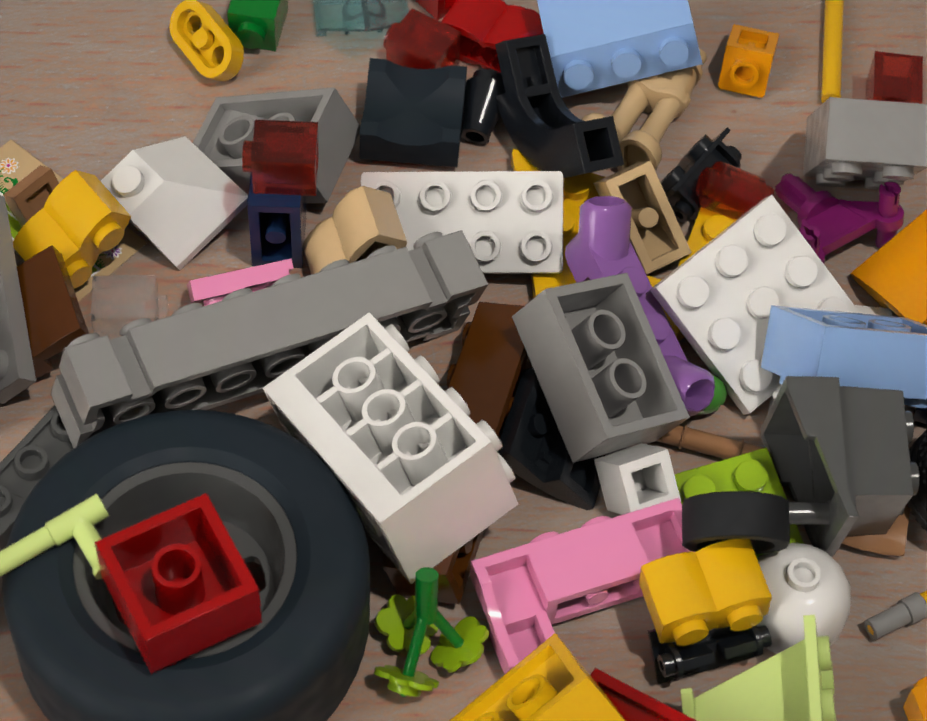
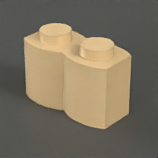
[303,186,407,275]

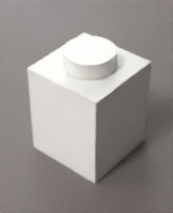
[594,443,681,515]

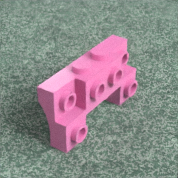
[470,498,695,675]

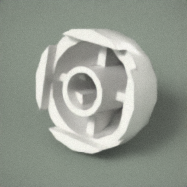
[757,543,851,654]

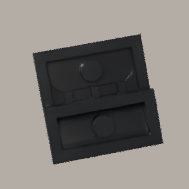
[497,367,611,510]

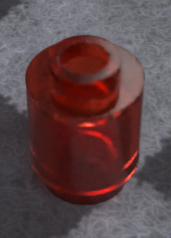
[696,161,774,219]

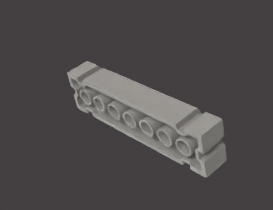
[51,230,488,449]

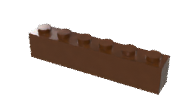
[382,302,533,604]

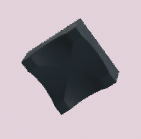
[360,58,467,167]

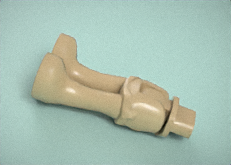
[581,48,707,171]

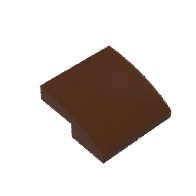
[17,245,89,378]

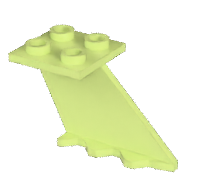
[681,615,837,721]

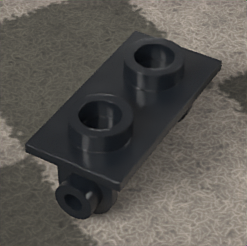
[660,127,742,223]
[648,625,772,684]

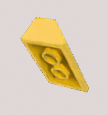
[449,633,625,721]

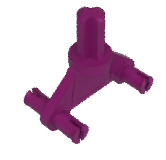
[775,173,904,265]

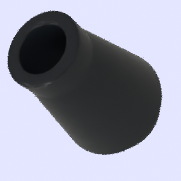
[461,69,506,145]

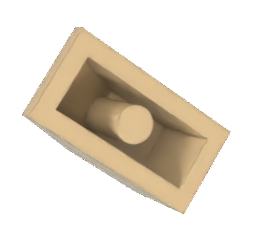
[593,160,692,275]

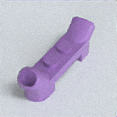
[565,196,715,416]

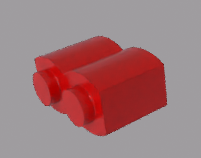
[437,0,544,73]

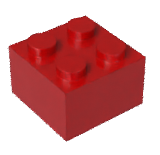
[94,493,262,673]

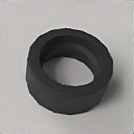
[682,491,790,554]

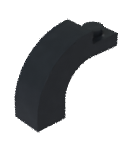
[495,34,624,178]

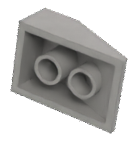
[193,87,361,203]

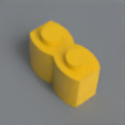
[13,170,131,289]
[639,539,772,646]

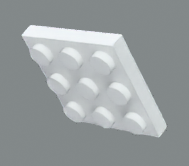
[650,195,860,415]

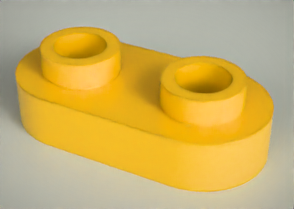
[170,0,244,81]

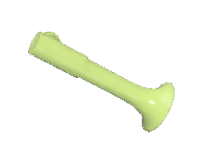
[0,494,110,579]

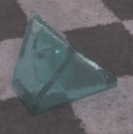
[313,0,411,37]

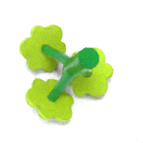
[374,567,489,697]

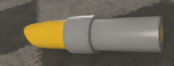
[864,590,927,640]

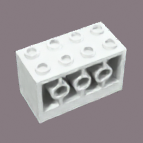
[262,312,519,584]

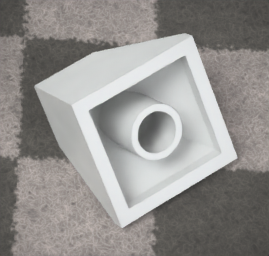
[101,136,248,271]

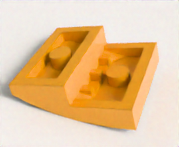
[851,209,927,325]

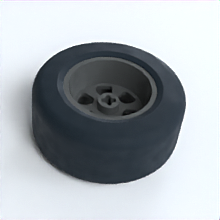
[2,410,370,721]

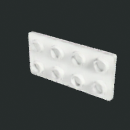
[361,171,564,274]

